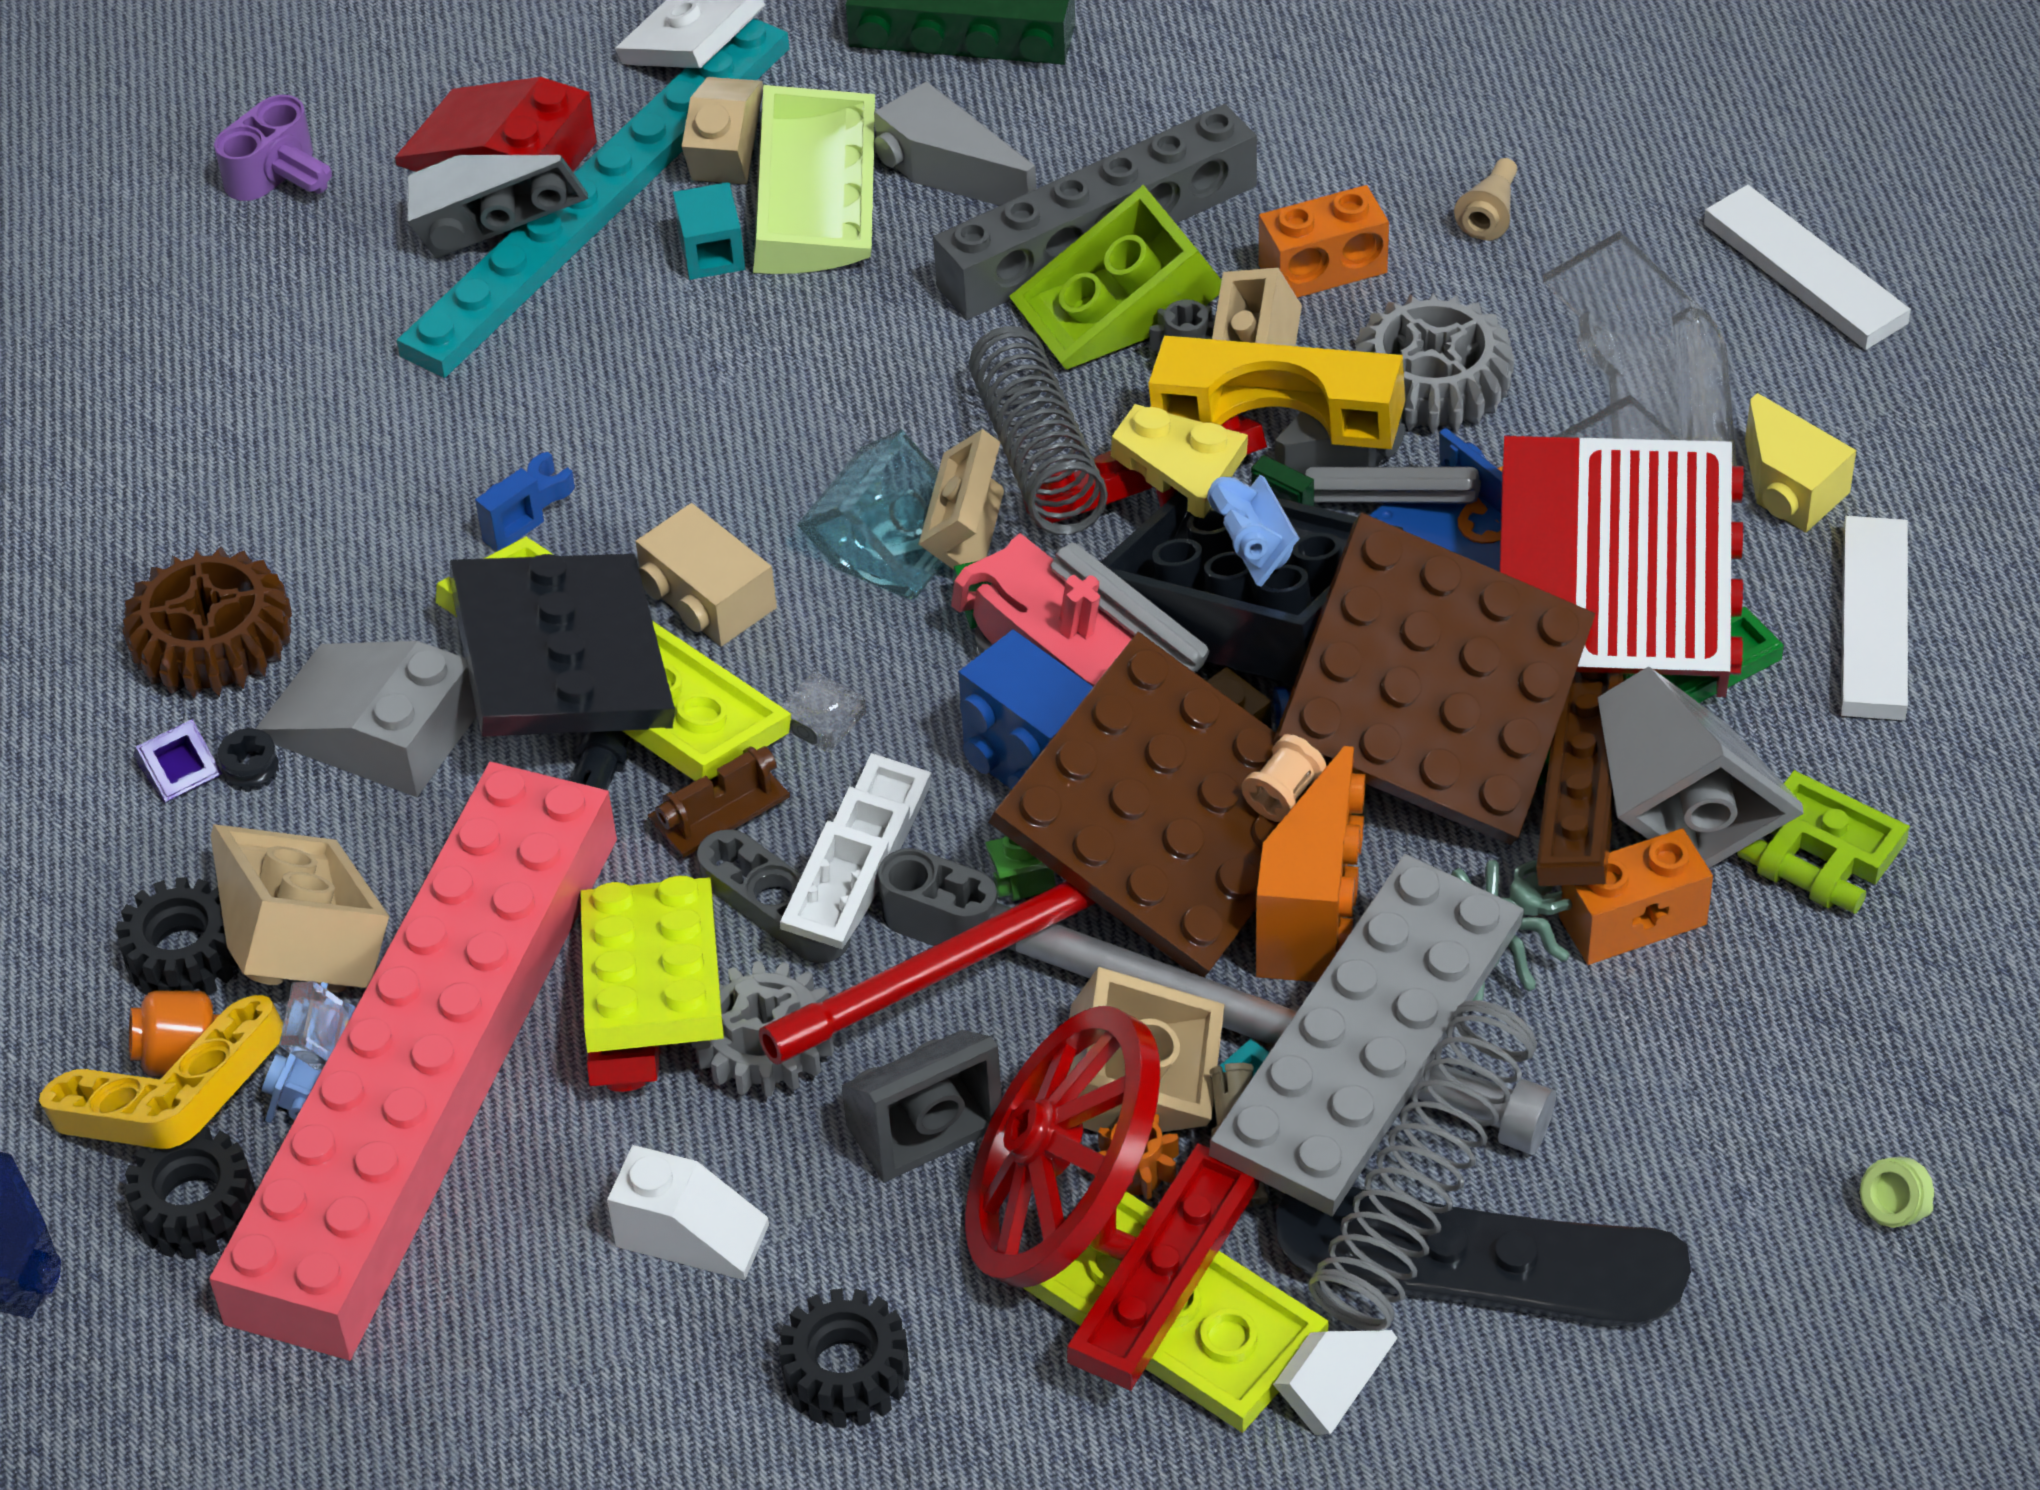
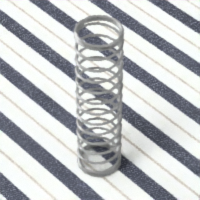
[1308,1000,1537,1331]

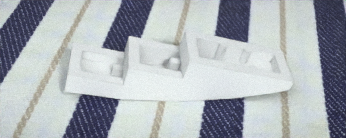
[780,753,931,949]

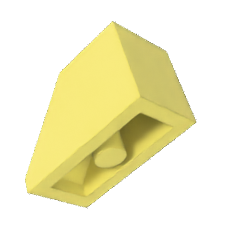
[1745,393,1857,533]

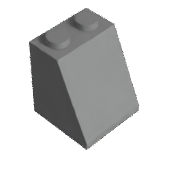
[1598,666,1804,868]

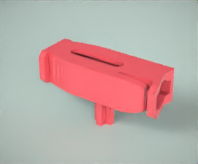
[951,533,1134,687]

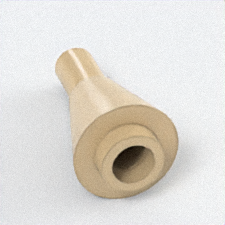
[1454,158,1517,241]

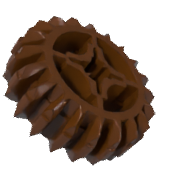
[123,547,292,698]

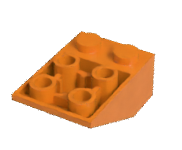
[1256,746,1366,982]

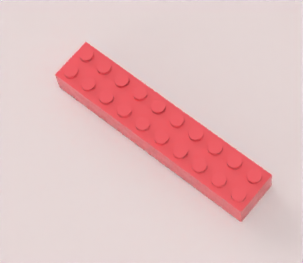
[209,761,617,1361]

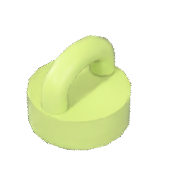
[1859,1156,1934,1228]

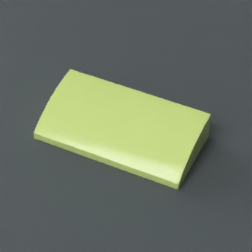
[753,85,875,274]

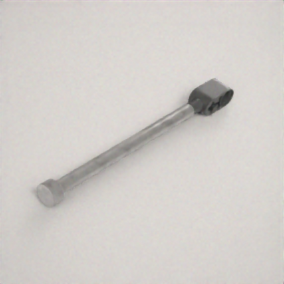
[878,848,1556,1155]

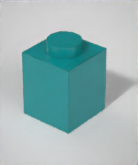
[673,182,746,280]

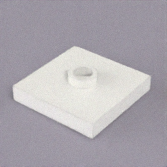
[615,0,765,68]

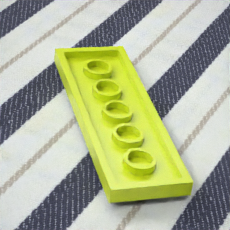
[435,536,791,781]

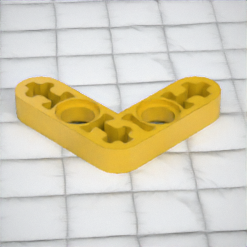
[39,995,286,1149]

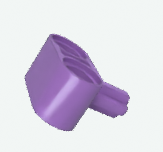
[214,95,332,201]

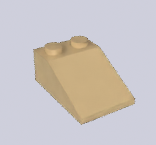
[211,824,389,992]

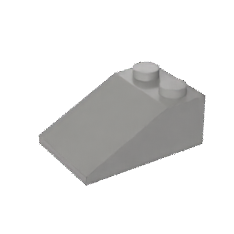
[255,641,477,797]

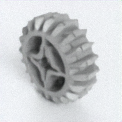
[1356,292,1514,434]

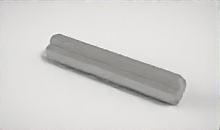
[1305,467,1481,504]
[1051,542,1209,672]

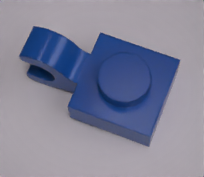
[475,452,575,552]

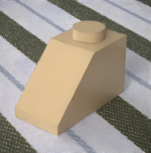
[682,77,763,184]
[1212,268,1302,346]

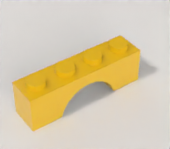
[1148,335,1405,450]

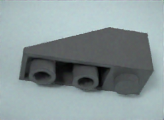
[408,155,588,259]

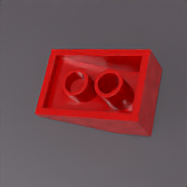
[395,77,597,172]

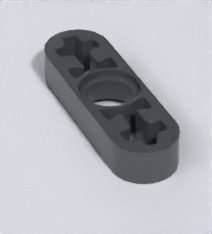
[697,830,851,963]

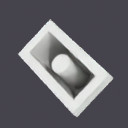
[607,1145,769,1280]

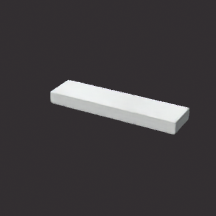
[1704,185,1911,350]
[1841,516,1908,720]

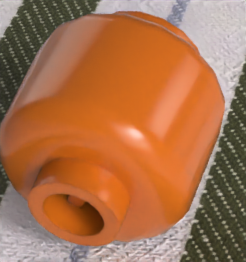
[129,991,220,1078]

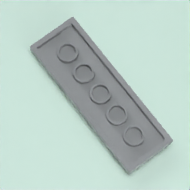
[1209,853,1524,1216]

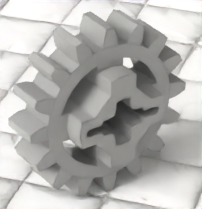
[692,961,837,1096]

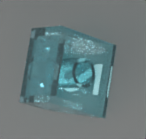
[797,429,944,600]

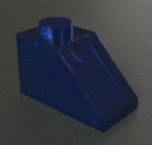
[0,1152,61,1319]

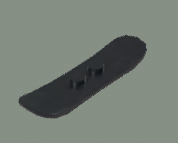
[1276,1187,1691,1326]

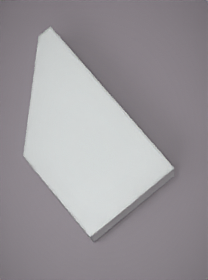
[1273,1330,1397,1435]

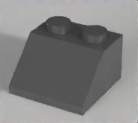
[841,1030,1002,1183]

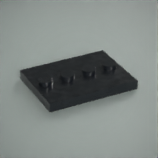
[449,554,675,737]

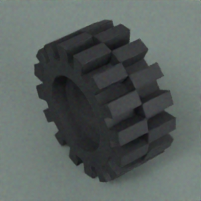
[116,877,239,995]
[124,1127,256,1259]
[779,1288,910,1428]

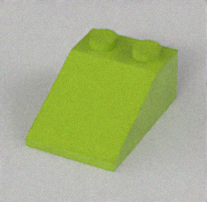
[1009,185,1222,370]

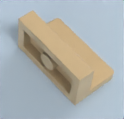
[919,429,1004,570]

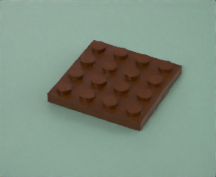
[1272,512,1596,845]
[988,631,1311,978]

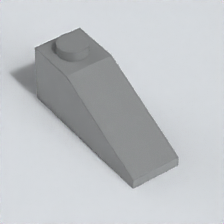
[874,81,1036,206]

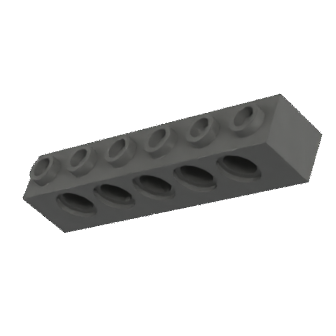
[933,104,1257,320]

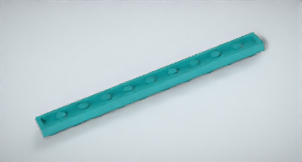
[396,18,790,378]

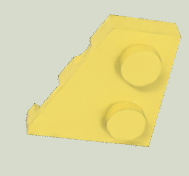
[1111,404,1248,519]

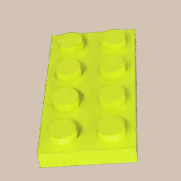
[581,876,724,1053]
[1023,1191,1329,1433]

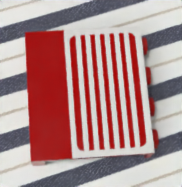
[1500,436,1744,697]

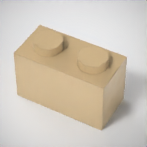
[635,503,777,647]

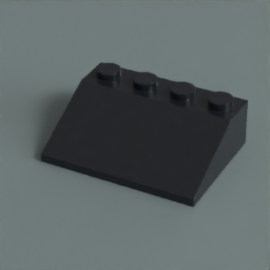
[1101,491,1403,686]

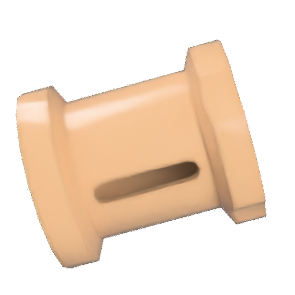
[1241,734,1327,822]

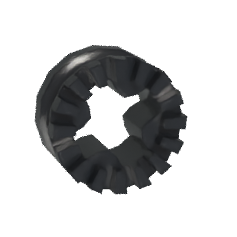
[218,728,279,792]

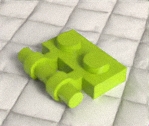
[1737,770,1910,914]

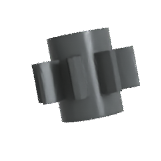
[1149,299,1215,351]

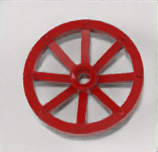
[965,1006,1160,1288]

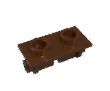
[648,746,790,858]

